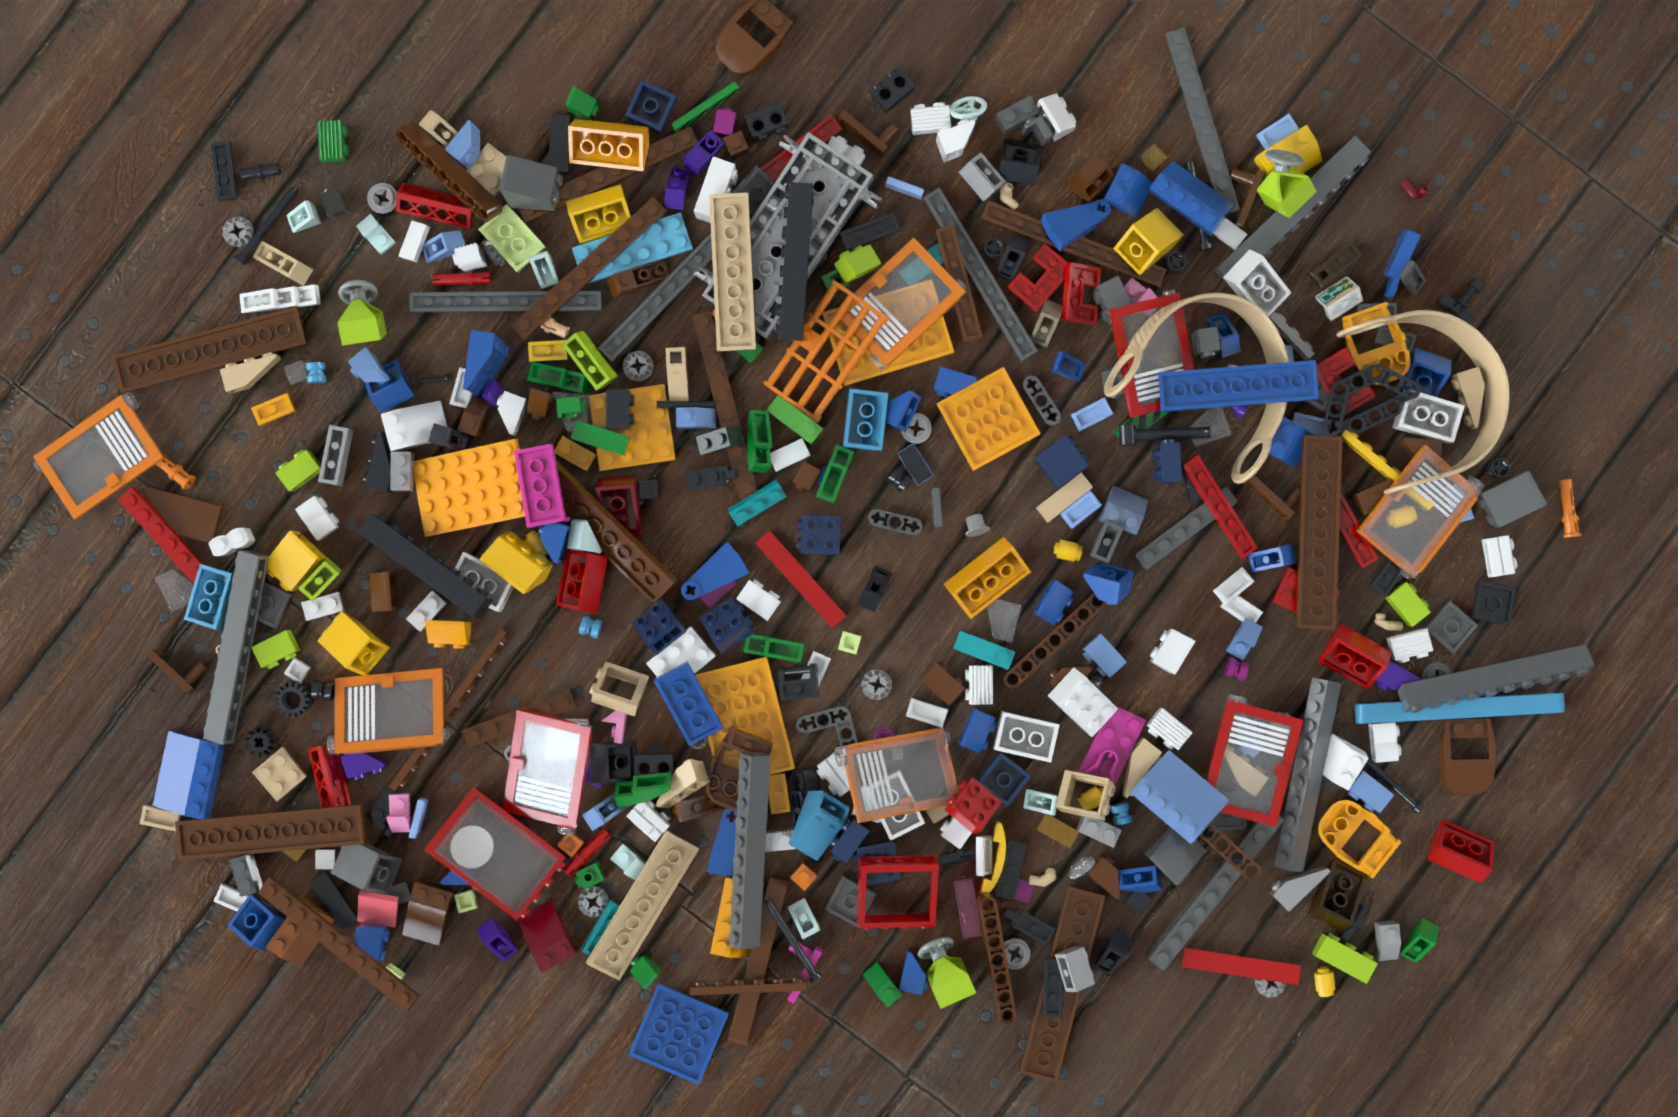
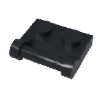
[778,663,819,701]
[365,787,416,838]

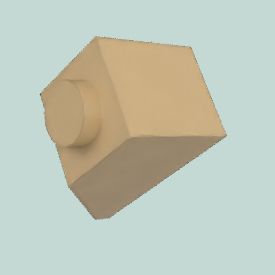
[419,110,458,147]

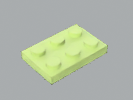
[478,204,546,273]

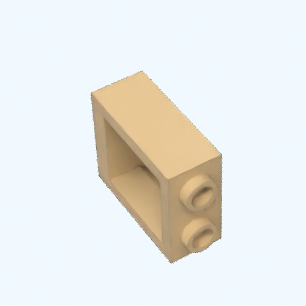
[589,661,649,717]
[1056,770,1115,820]

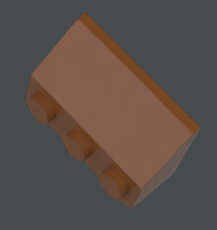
[266,897,335,966]

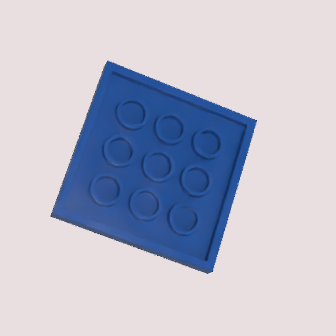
[628,983,729,1085]

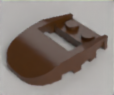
[716,0,794,76]
[1438,718,1497,796]
[706,726,773,811]

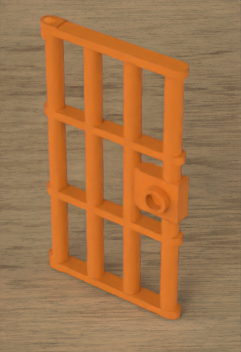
[763,279,889,423]

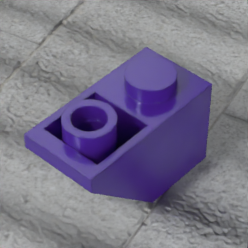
[684,130,725,177]
[664,167,690,210]
[341,752,388,780]

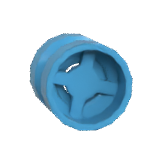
[306,362,327,384]
[579,615,603,639]
[1110,802,1132,826]

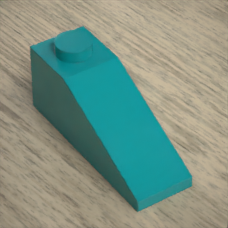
[953,631,1015,670]

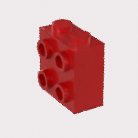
[945,777,1002,834]

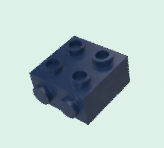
[1034,435,1089,489]
[1152,439,1182,484]
[797,515,841,555]
[699,597,754,653]
[632,599,687,655]
[830,816,869,863]
[853,839,901,886]

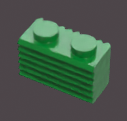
[317,120,349,163]

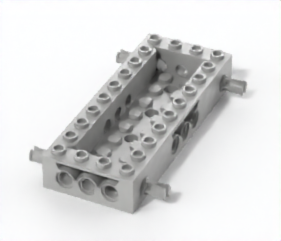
[694,132,882,340]

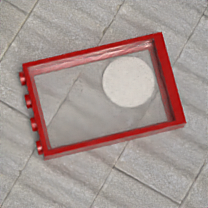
[424,787,566,921]

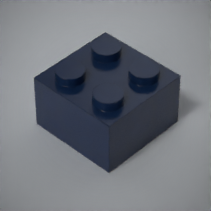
[625,80,678,135]
[977,751,1031,807]

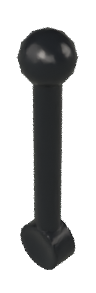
[411,375,451,386]

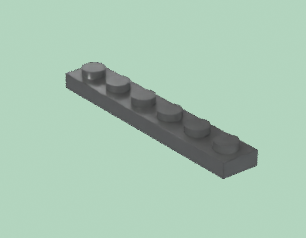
[1134,486,1238,570]

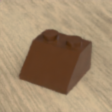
[367,572,399,612]

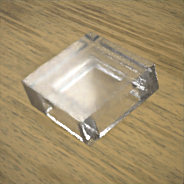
[284,360,308,385]

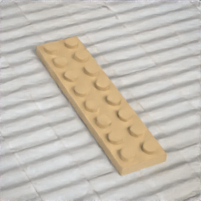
[709,193,756,351]
[586,830,699,981]

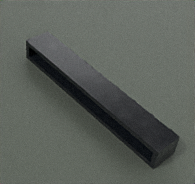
[776,182,814,342]
[358,513,493,619]

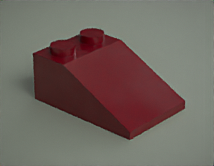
[596,475,642,537]
[518,900,578,973]

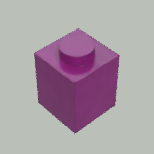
[713,108,737,138]

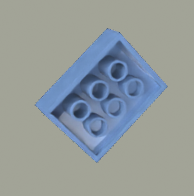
[1130,750,1230,845]

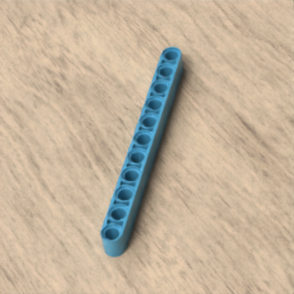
[1355,693,1565,724]

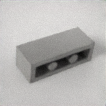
[318,425,354,486]

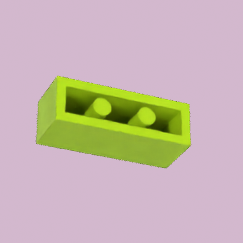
[562,330,618,391]
[1312,933,1378,984]

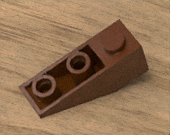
[607,259,670,298]

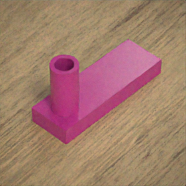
[787,942,823,1004]

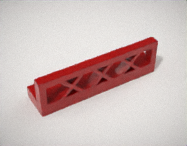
[396,183,473,229]
[308,742,351,808]

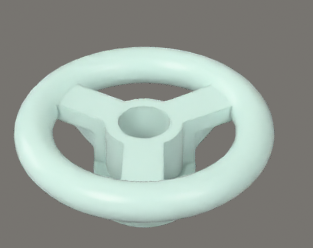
[949,96,987,121]

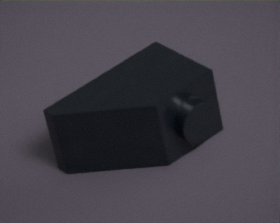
[995,233,1030,282]
[428,423,474,451]
[857,566,892,613]
[1093,930,1131,976]

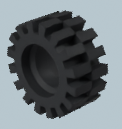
[275,681,313,717]

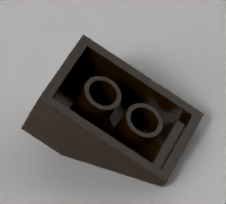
[1308,858,1368,931]

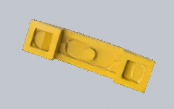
[979,821,1006,894]

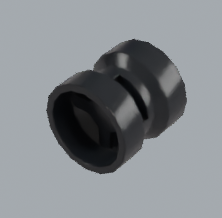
[983,238,1004,260]
[1164,252,1186,273]
[1485,458,1511,478]
[886,467,912,493]
[311,680,335,701]

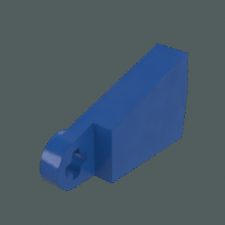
[1041,200,1111,251]
[1383,229,1421,299]
[681,542,749,600]
[706,808,737,876]

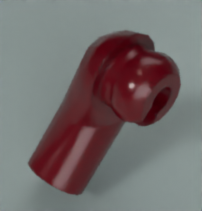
[1399,179,1429,199]

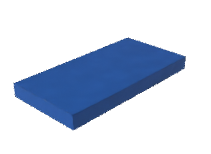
[653,661,724,746]

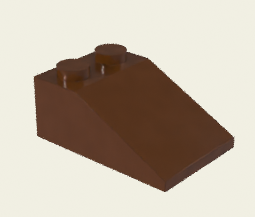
[402,879,456,946]

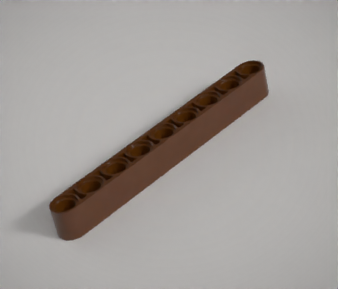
[728,876,789,1047]

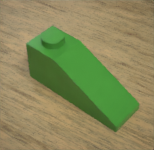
[766,395,823,445]

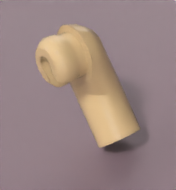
[1000,182,1019,210]
[1374,613,1403,631]
[1029,868,1056,887]

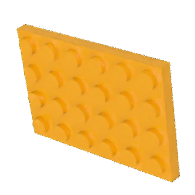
[822,279,954,386]
[413,439,525,537]
[696,657,795,775]

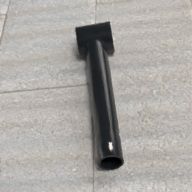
[1119,425,1211,446]

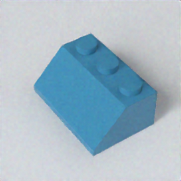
[843,389,888,451]
[184,564,234,631]

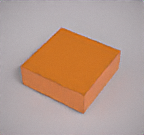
[557,830,584,858]

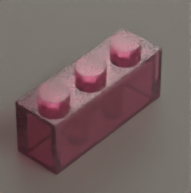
[952,875,982,939]

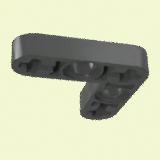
[796,706,859,760]

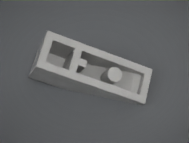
[1269,866,1331,911]

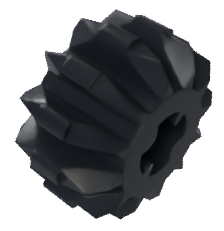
[244,726,278,758]

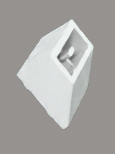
[936,119,975,162]

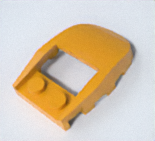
[1342,302,1410,385]
[1318,800,1401,878]

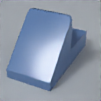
[1226,617,1263,660]

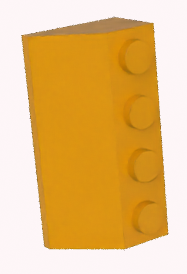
[568,119,649,171]
[944,537,1031,619]
[710,876,764,958]

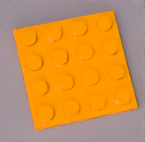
[936,367,1040,471]
[589,384,676,471]

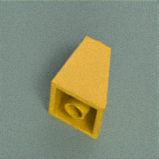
[1113,208,1184,275]
[266,531,327,591]
[318,611,390,676]

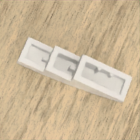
[240,284,321,313]

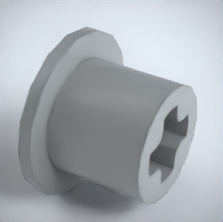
[966,514,990,537]

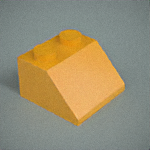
[425,620,471,648]

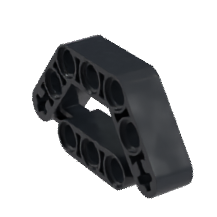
[1322,362,1421,436]

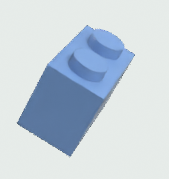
[1082,633,1127,678]
[1348,770,1394,813]

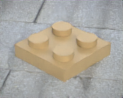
[466,143,506,197]
[252,747,308,802]

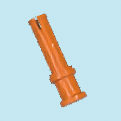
[142,447,196,490]
[1559,479,1582,538]

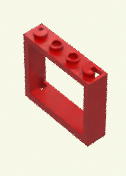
[856,855,939,930]

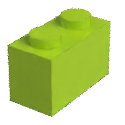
[834,244,881,283]
[276,450,321,492]
[298,557,341,601]
[1385,582,1431,627]
[251,630,301,669]

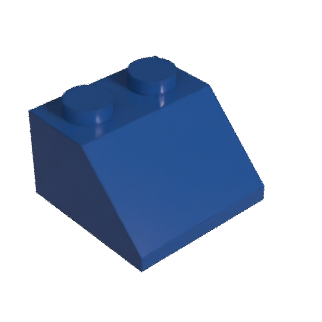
[1103,163,1153,218]
[1399,347,1452,397]
[365,359,414,414]
[1261,417,1314,468]
[539,523,570,564]
[1083,562,1134,605]
[1033,580,1074,625]
[958,707,997,753]
[228,894,286,951]
[354,922,389,963]

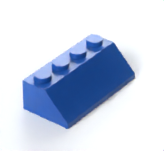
[1149,161,1235,237]

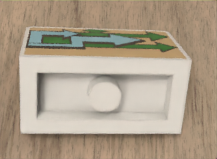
[1315,277,1363,321]

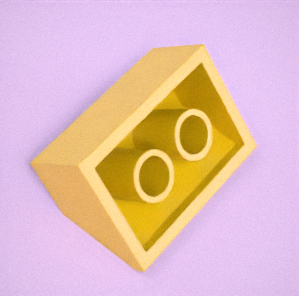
[1254,125,1323,179]
[566,184,631,244]
[480,530,554,594]

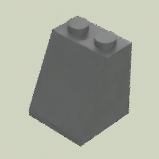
[500,155,563,211]
[1477,470,1547,528]
[1144,827,1206,886]
[331,843,403,895]

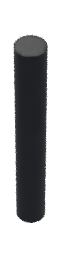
[656,401,715,409]

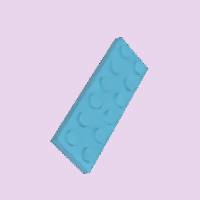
[572,212,693,284]

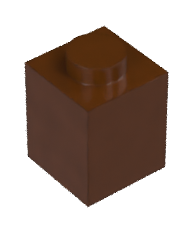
[723,131,749,160]
[793,462,821,492]

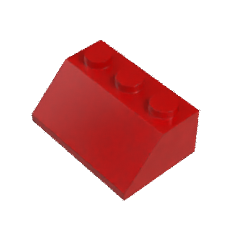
[556,549,608,613]
[1318,624,1391,689]
[1428,819,1495,883]

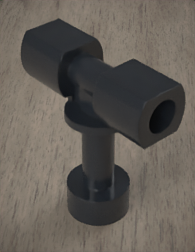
[1436,278,1485,324]

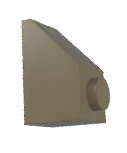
[1030,299,1063,348]

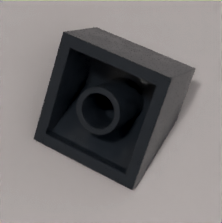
[998,139,1042,186]
[591,742,636,783]

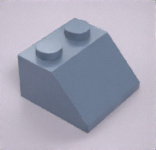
[1098,485,1149,536]

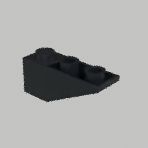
[363,431,392,493]

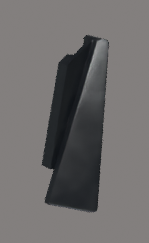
[788,767,823,864]

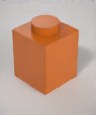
[790,861,818,891]

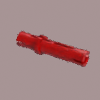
[432,271,492,286]
[562,827,612,877]

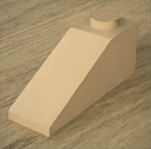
[253,241,313,286]
[656,759,710,808]

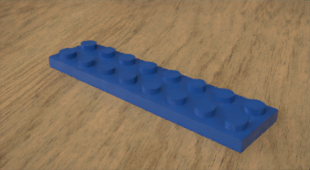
[1158,360,1319,412]

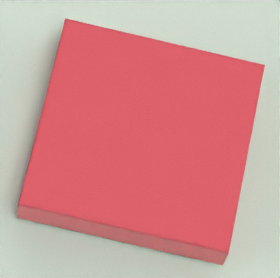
[357,891,399,928]

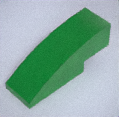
[527,362,590,395]
[747,410,773,473]
[571,421,631,456]
[816,445,854,503]
[742,634,804,663]
[615,772,672,807]

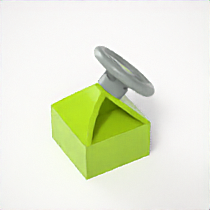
[1257,149,1317,218]
[338,280,387,346]
[918,937,976,1009]

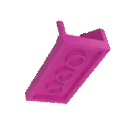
[514,444,570,528]
[1078,706,1146,790]

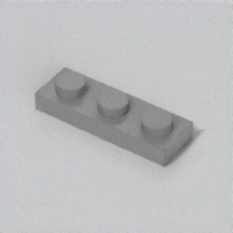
[1269,312,1315,361]

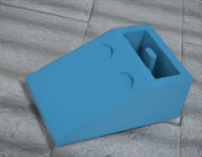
[788,791,850,860]

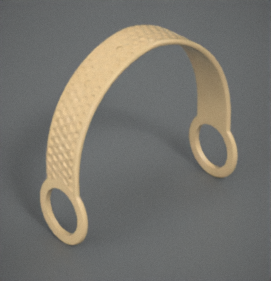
[1104,293,1289,484]
[1336,310,1510,494]

